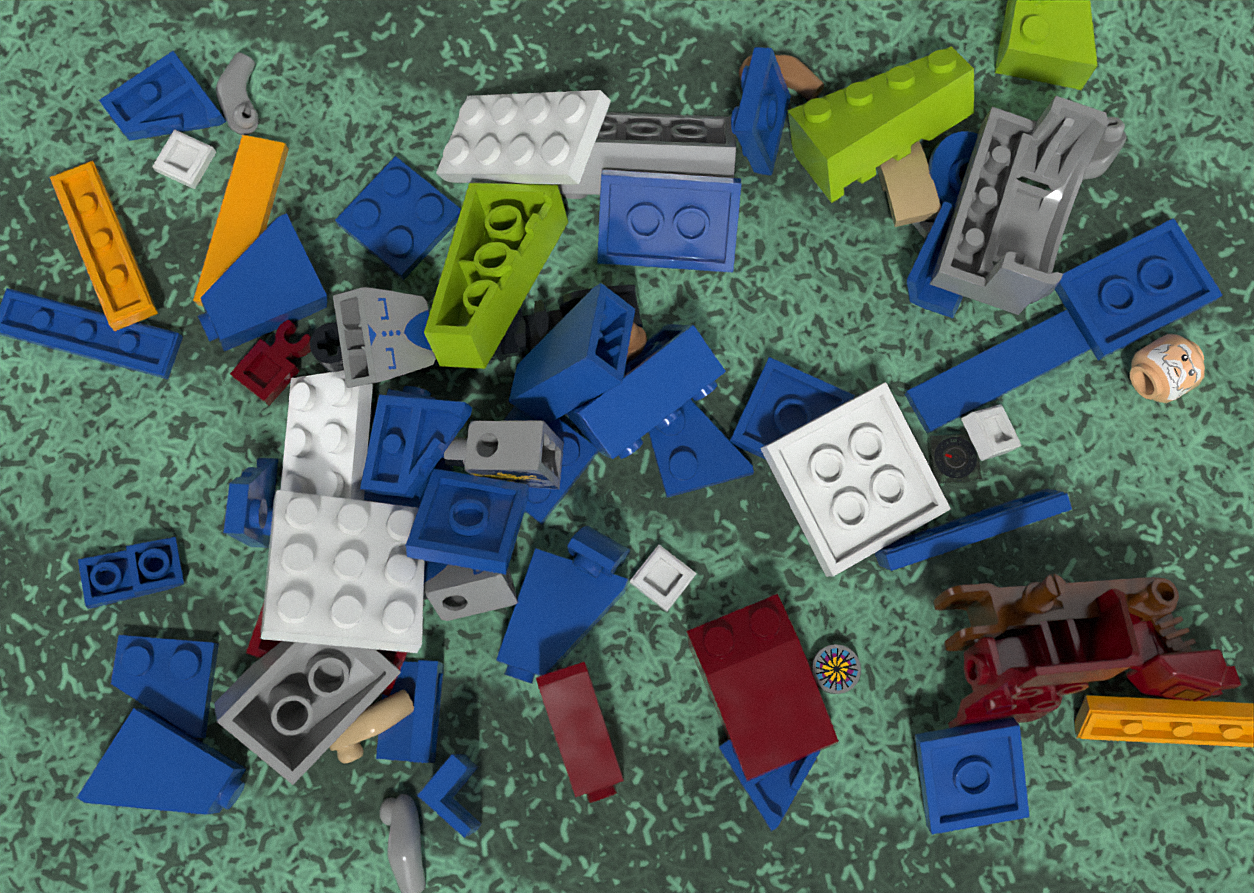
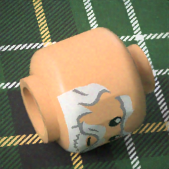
[1130,334,1205,403]

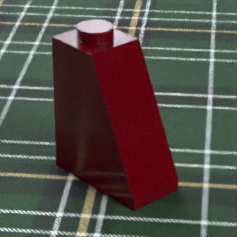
[536,661,624,803]

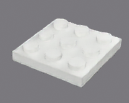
[760,382,951,577]
[261,490,424,653]

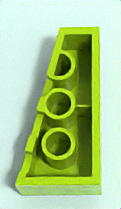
[995,0,1098,90]
[788,46,974,203]
[424,183,569,369]

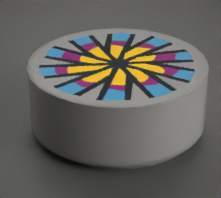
[810,644,861,694]

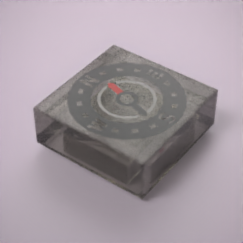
[927,434,982,485]

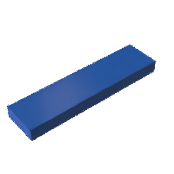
[0,288,183,379]
[904,310,1091,434]
[875,489,1072,571]

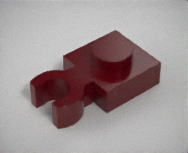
[230,320,311,406]

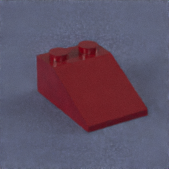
[686,594,839,781]

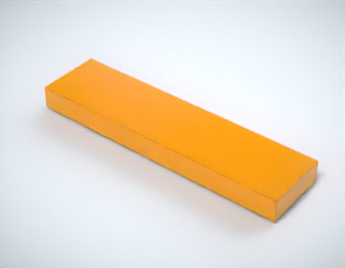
[193,135,289,306]
[50,160,158,332]
[1075,695,1254,747]

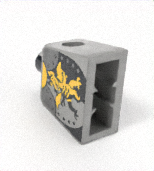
[444,421,564,489]

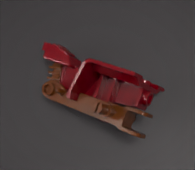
[933,574,1242,728]

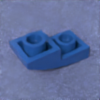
[567,525,630,578]
[78,537,184,609]

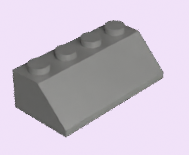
[550,112,736,199]

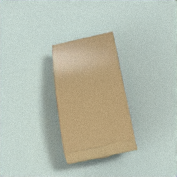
[877,141,941,227]

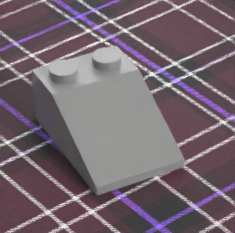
[214,641,401,785]

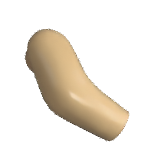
[329,690,414,764]

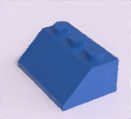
[566,324,726,459]

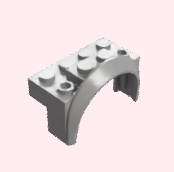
[930,95,1108,315]

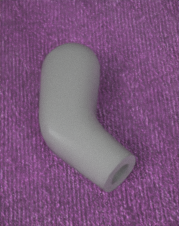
[216,52,258,135]
[1083,117,1126,180]
[380,794,426,893]

